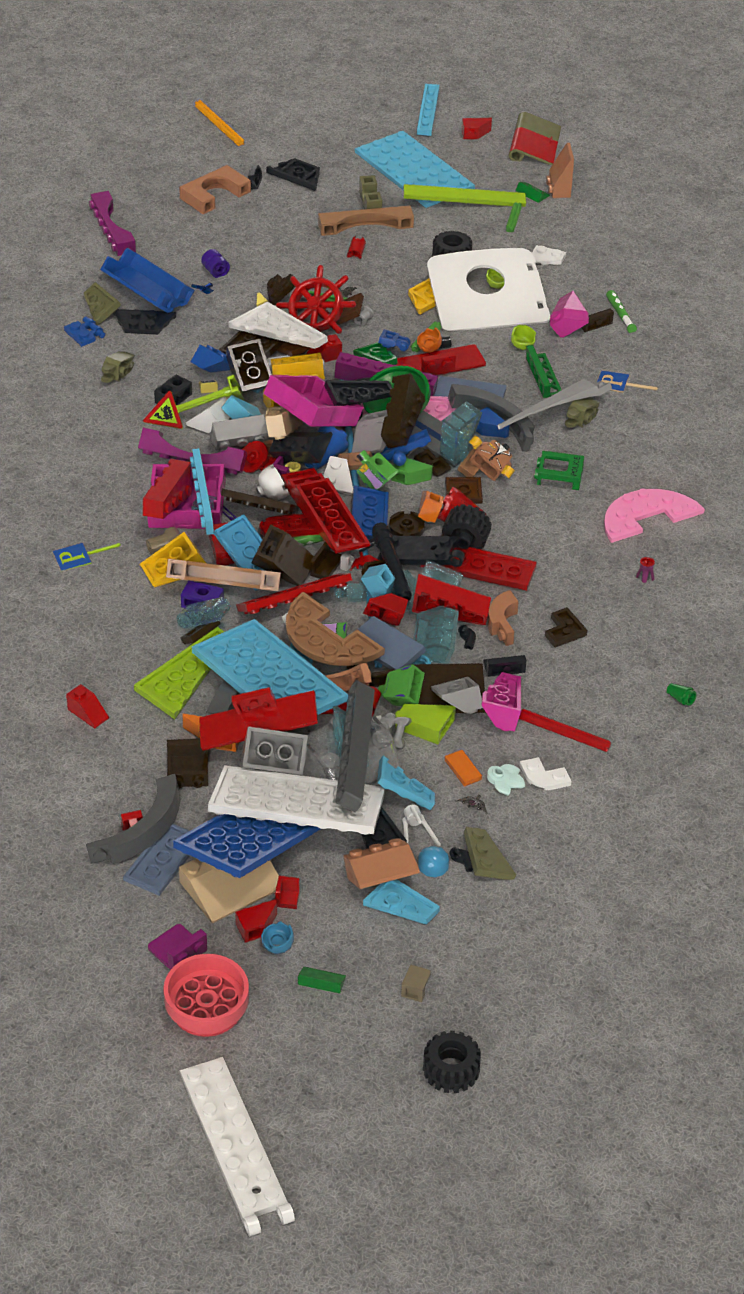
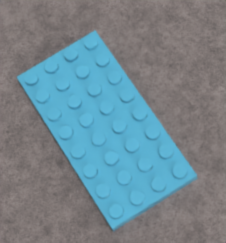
[355,131,475,208]
[192,619,348,715]

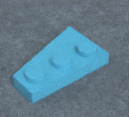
[377,755,435,810]

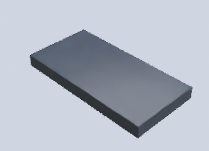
[434,376,507,398]
[357,616,426,670]
[123,824,190,896]

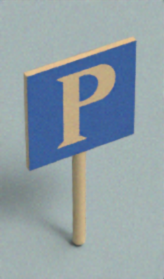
[597,371,658,392]

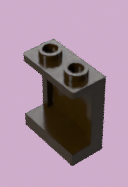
[167,739,208,789]

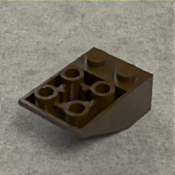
[251,524,314,586]

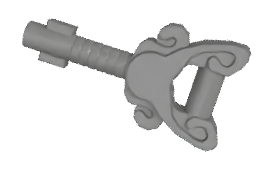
[371,713,411,749]

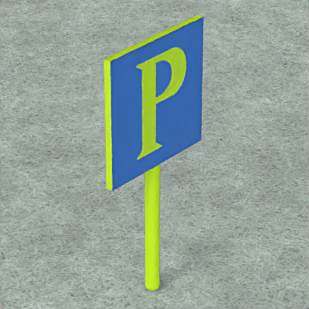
[53,543,121,571]

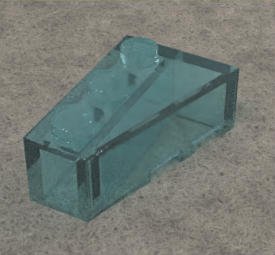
[440,401,482,465]

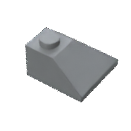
[431,677,483,714]

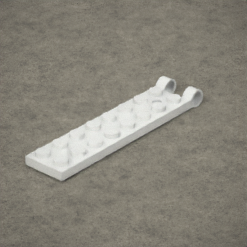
[180,1057,295,1237]

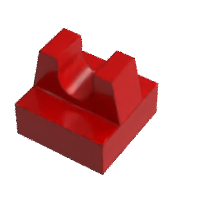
[121,810,143,830]

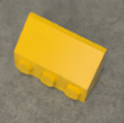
[271,353,325,379]

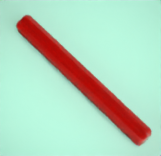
[519,709,611,752]

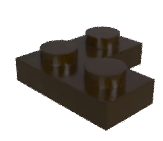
[267,273,295,305]
[545,607,588,647]

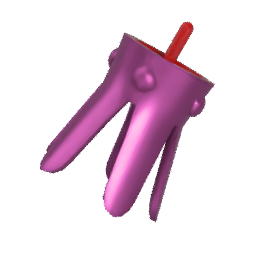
[636,557,655,583]

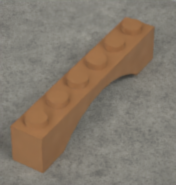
[318,206,414,236]
[166,559,282,591]

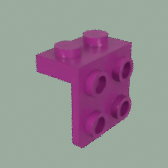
[148,924,207,970]

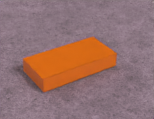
[445,750,482,787]

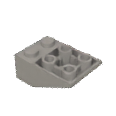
[351,410,388,454]

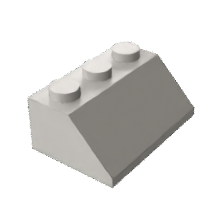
[210,414,268,449]
[240,727,308,776]

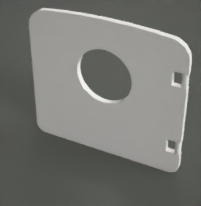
[427,248,550,332]

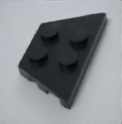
[266,158,320,191]
[113,309,176,335]

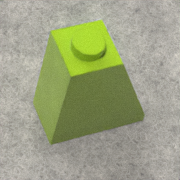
[395,704,456,744]

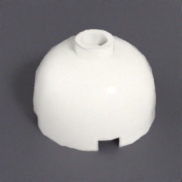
[257,464,290,501]

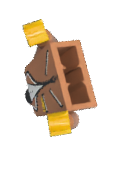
[469,435,515,481]

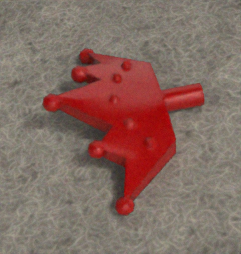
[349,552,378,571]

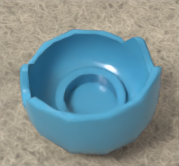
[418,846,449,877]
[261,921,294,954]

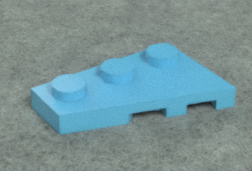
[363,879,440,924]

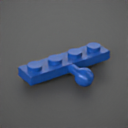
[372,429,431,466]

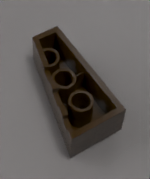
[381,373,425,448]

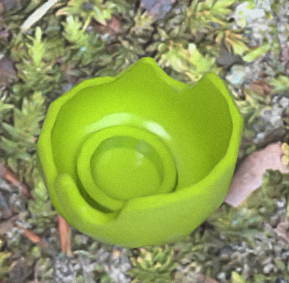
[486,269,504,289]
[511,325,536,350]

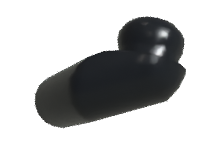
[458,625,476,650]
[449,847,473,872]

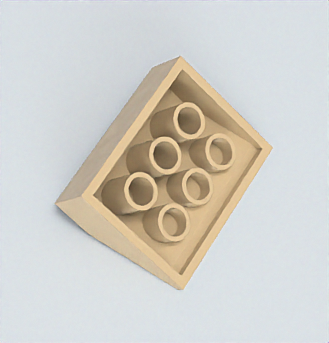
[179,858,279,923]

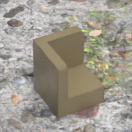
[401,964,431,1002]

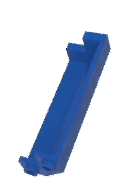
[100,248,195,313]

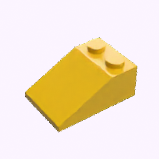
[140,532,206,587]

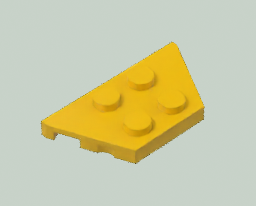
[408,278,436,315]

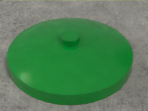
[363,366,431,414]

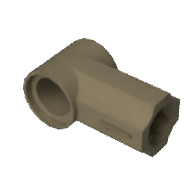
[146,527,181,554]

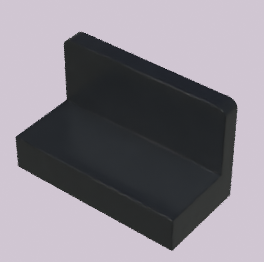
[483,655,527,677]

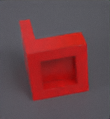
[275,876,300,909]

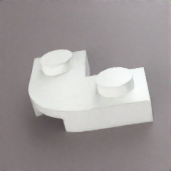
[519,757,572,790]

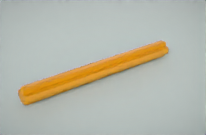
[195,100,244,146]

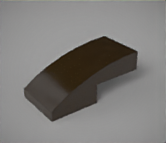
[414,449,451,477]

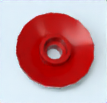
[242,441,268,473]

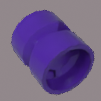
[201,249,230,278]

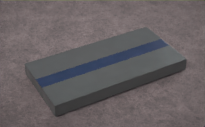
[411,411,473,467]

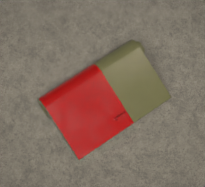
[509,112,561,165]

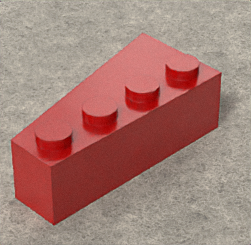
[143,459,192,519]
[412,574,491,625]

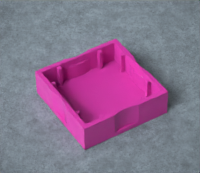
[263,375,363,427]
[147,464,226,529]

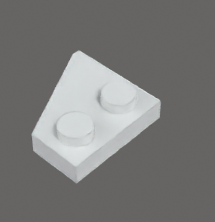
[532,245,566,265]
[324,456,353,495]

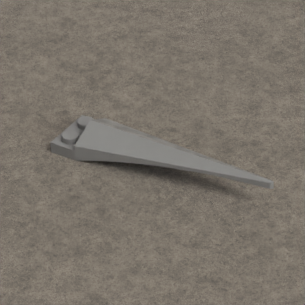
[497,379,612,429]

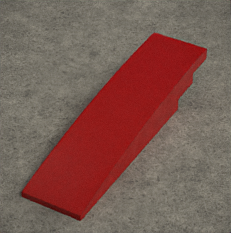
[281,468,370,553]

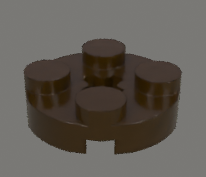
[389,511,425,536]

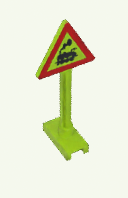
[143,375,244,429]

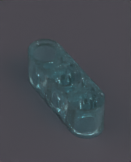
[176,597,231,628]

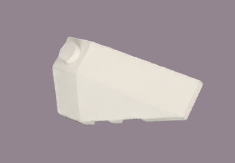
[186,388,242,433]

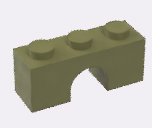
[359,175,382,209]

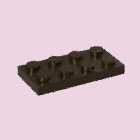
[221,488,299,515]

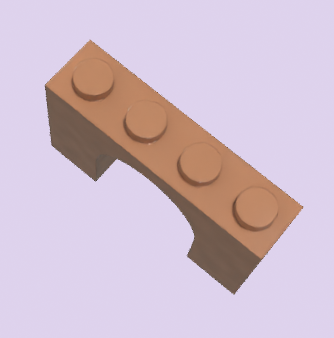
[179,165,251,214]

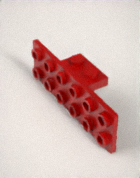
[396,344,486,375]
[199,687,318,750]

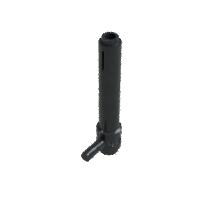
[358,522,412,602]

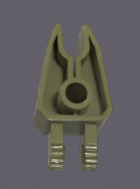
[101,351,135,383]
[565,397,600,428]

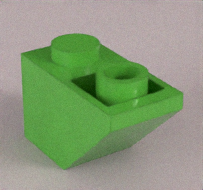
[391,458,433,485]

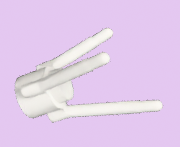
[402,805,441,846]

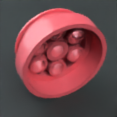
[164,954,249,1037]

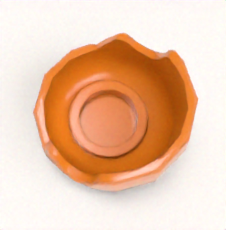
[417,327,442,353]

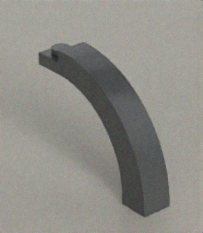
[448,384,535,451]
[86,774,180,864]

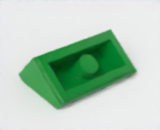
[515,181,550,203]
[298,967,346,994]

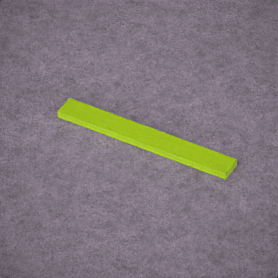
[403,184,526,207]

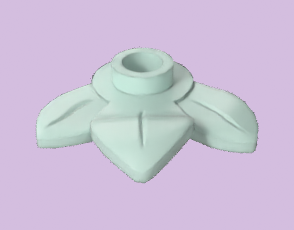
[487,764,525,796]

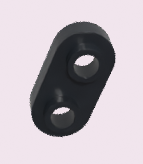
[248,165,262,190]

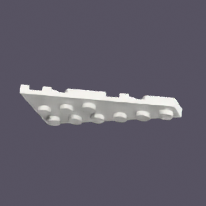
[228,302,328,349]

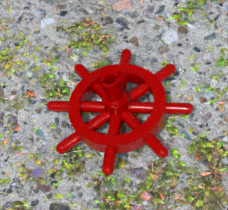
[276,265,356,334]

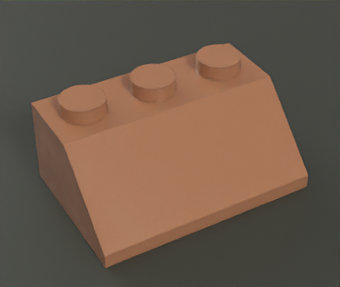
[343,838,420,889]

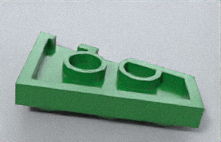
[353,341,398,365]

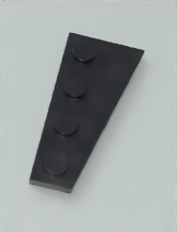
[324,380,392,406]

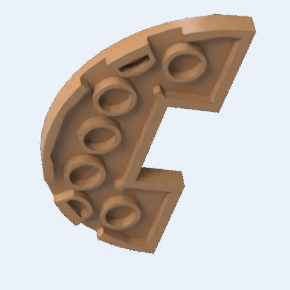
[286,592,385,666]

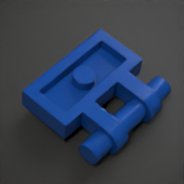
[64,316,105,347]
[378,329,411,351]

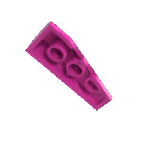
[550,291,589,338]
[481,672,521,732]

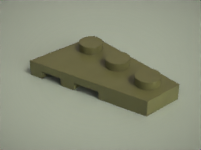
[84,282,121,325]
[464,827,516,880]

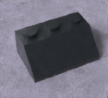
[269,432,333,464]

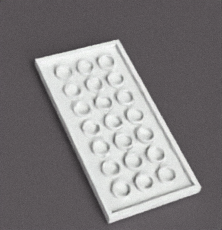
[208,765,385,835]

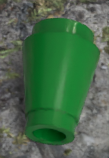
[666,683,697,706]

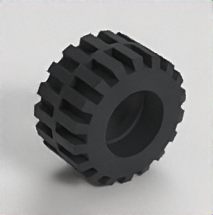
[432,231,472,257]
[442,504,492,549]
[423,1031,481,1093]

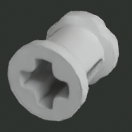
[353,306,374,326]

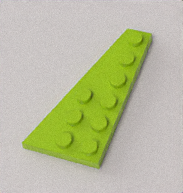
[134,627,225,719]

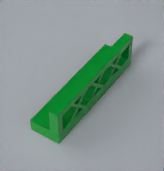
[526,345,562,398]

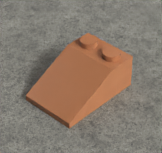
[546,143,574,198]

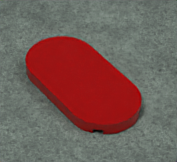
[259,514,319,537]

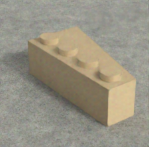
[265,406,303,440]

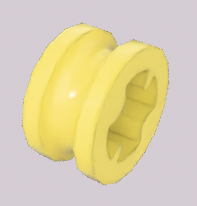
[285,462,301,473]

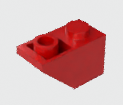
[363,593,408,626]
[235,899,277,943]

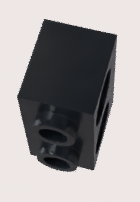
[154,374,192,405]

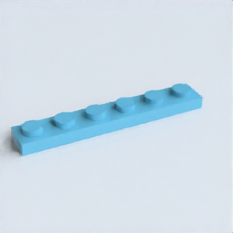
[417,84,440,136]
[190,448,214,535]

